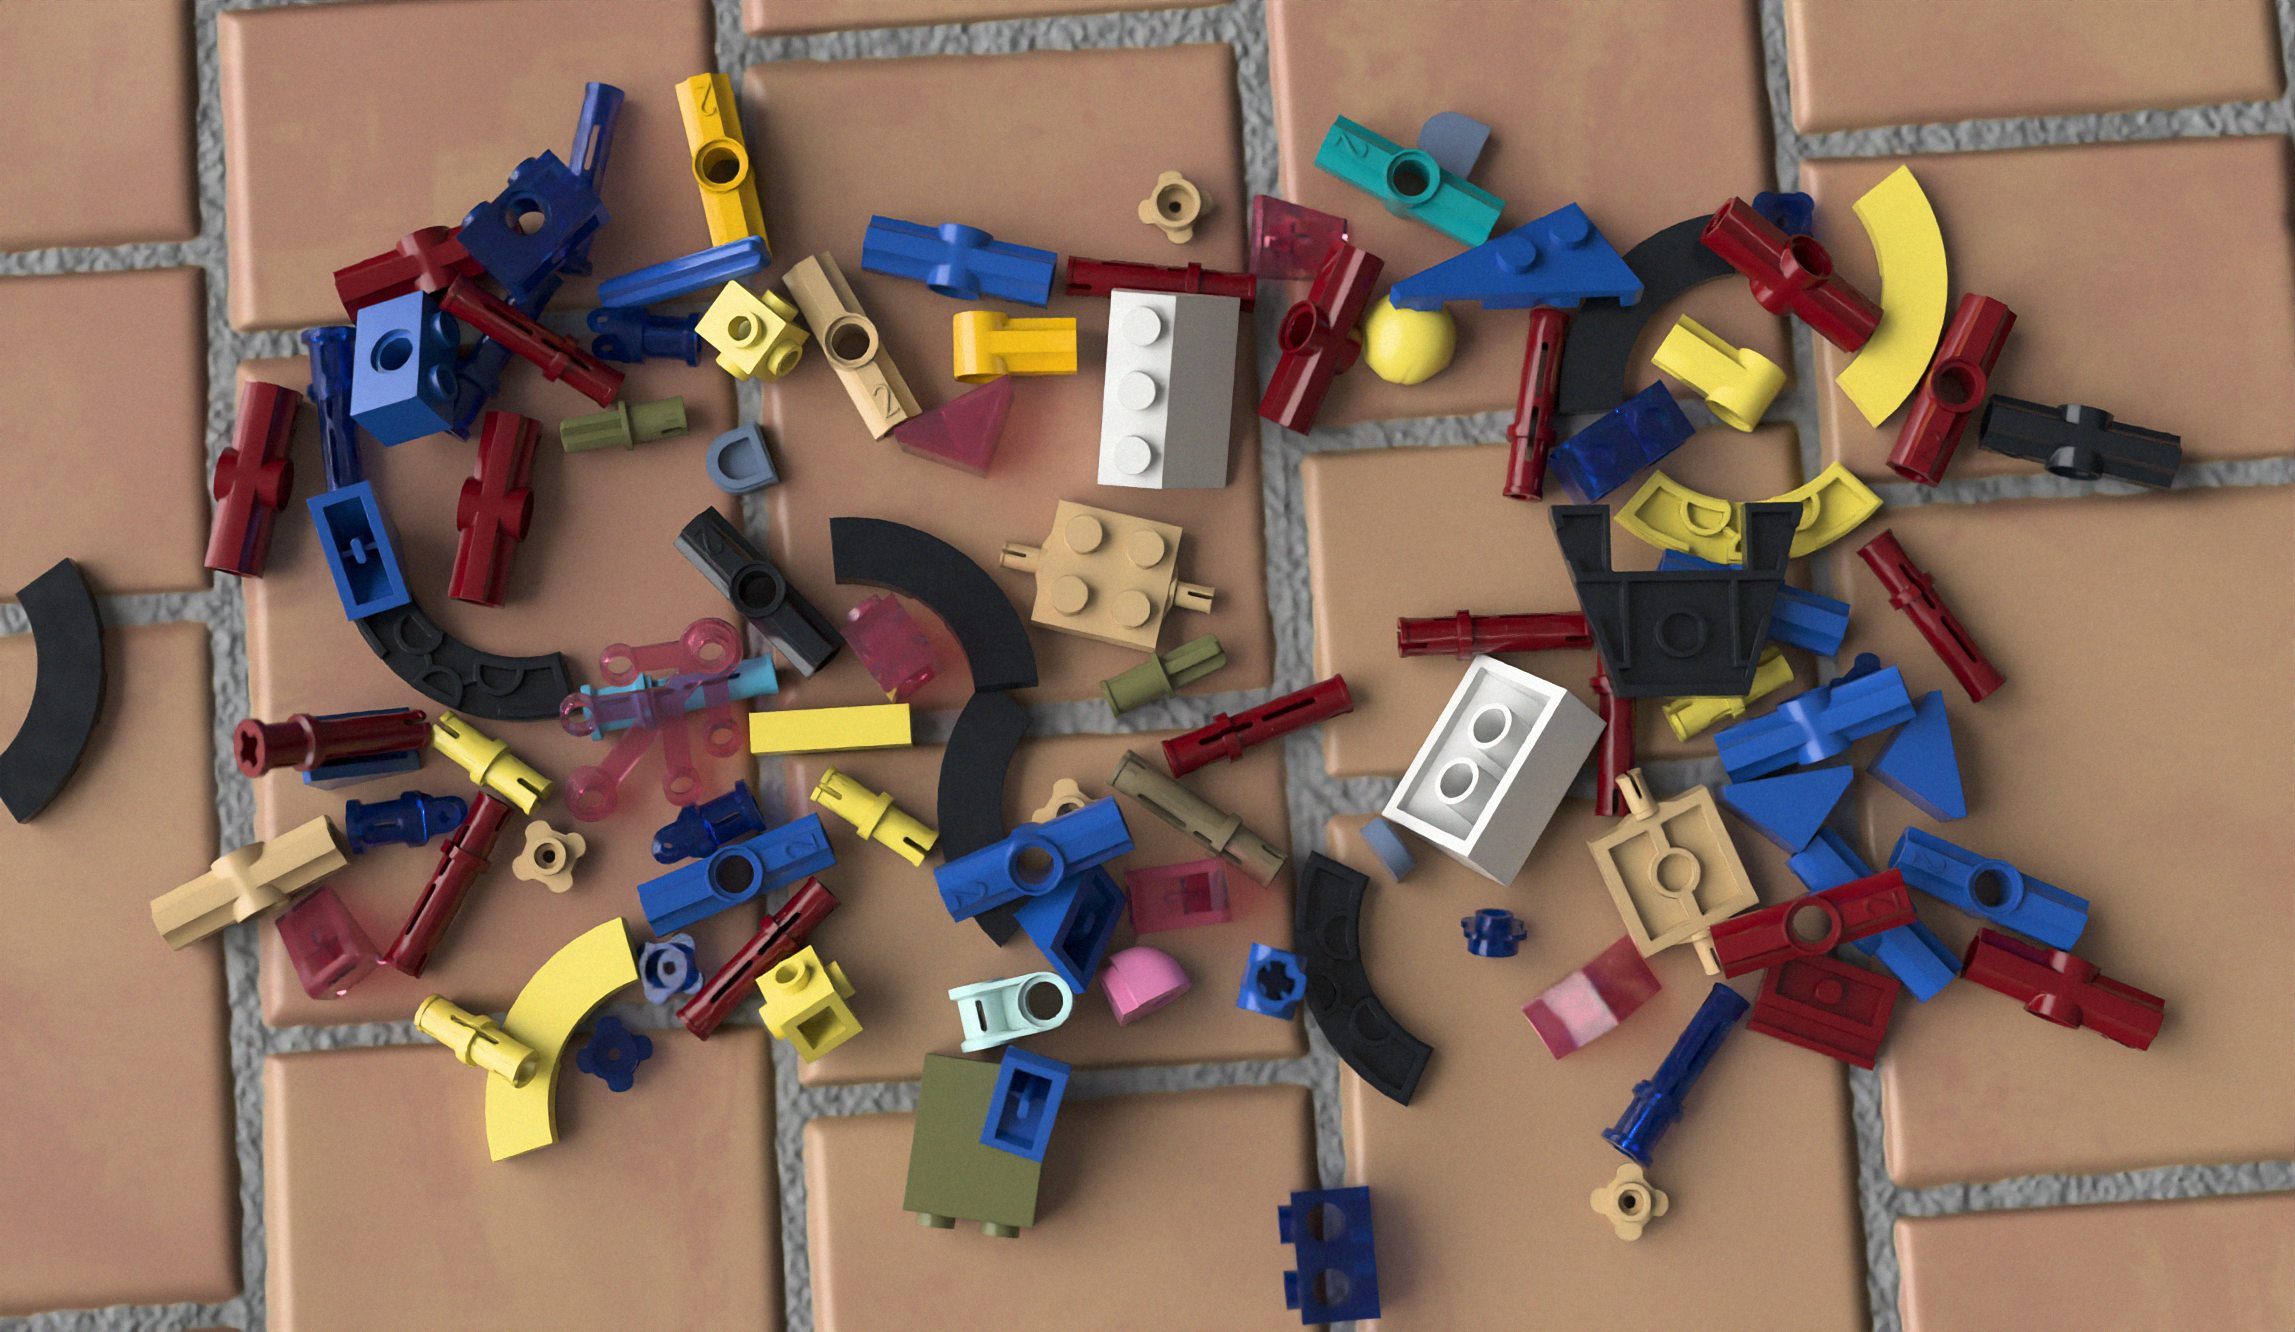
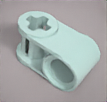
[948,972,1077,1054]

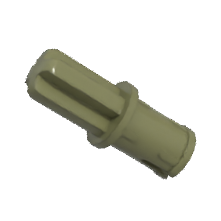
[560,395,689,453]
[1099,634,1228,719]

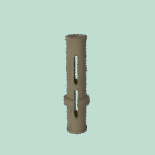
[1107,749,1289,890]

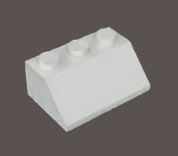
[1097,288,1240,489]
[1381,654,1607,888]

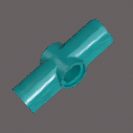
[1313,114,1507,249]

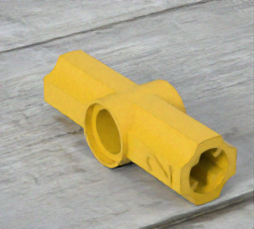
[675,72,773,258]

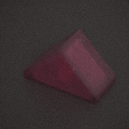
[1248,194,1348,282]
[892,374,1015,479]
[1124,857,1232,935]
[275,882,386,1001]
[1520,935,1662,1060]

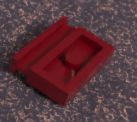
[1745,954,1901,1071]

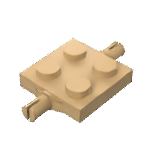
[999,500,1215,653]
[1586,768,1760,975]

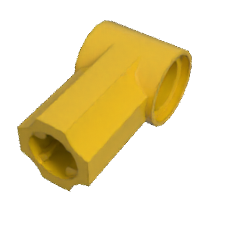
[953,311,1077,384]

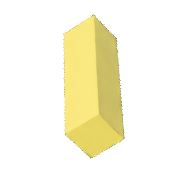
[749,703,914,756]

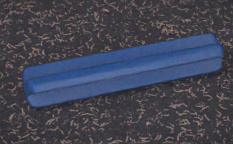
[598,235,771,315]

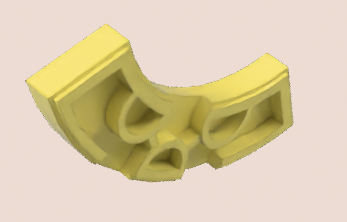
[1835,164,1948,428]
[1613,460,1883,566]
[485,917,644,1162]

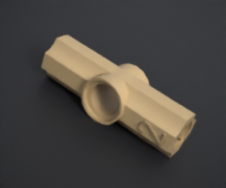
[782,250,924,443]
[150,815,352,951]

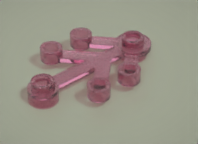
[559,617,743,822]

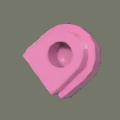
[1096,946,1193,1027]

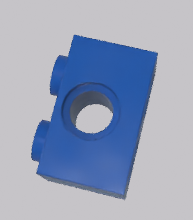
[350,290,461,447]

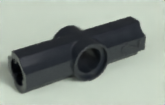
[1977,394,2182,492]
[673,506,848,680]

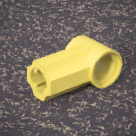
[1650,314,1787,433]

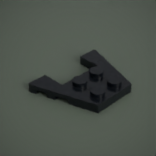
[1548,502,1803,700]

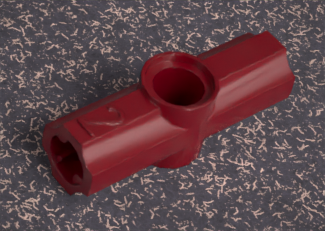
[1699,196,1884,354]
[333,206,533,326]
[1256,239,1385,437]
[1885,293,2018,488]
[204,381,304,579]
[448,410,543,609]
[1709,866,1917,979]
[1959,927,2165,1051]

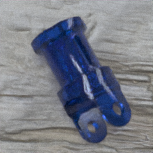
[587,307,703,368]
[651,778,768,865]
[345,790,468,856]

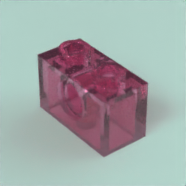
[840,593,946,704]

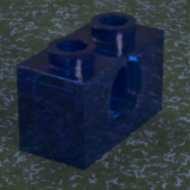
[455,149,611,306]

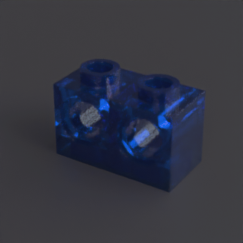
[1547,379,1696,505]
[1277,1183,1381,1325]

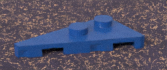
[1389,202,1645,311]

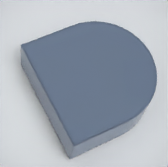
[1417,112,1491,181]
[706,421,781,496]
[1357,817,1417,883]

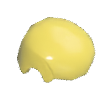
[1361,292,1459,385]

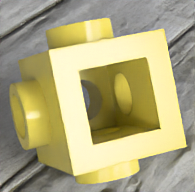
[694,280,811,384]
[756,945,863,1065]

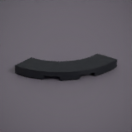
[1557,214,1735,417]
[829,517,1039,693]
[0,557,108,825]
[354,579,582,723]
[937,690,1035,948]
[1293,850,1434,1107]

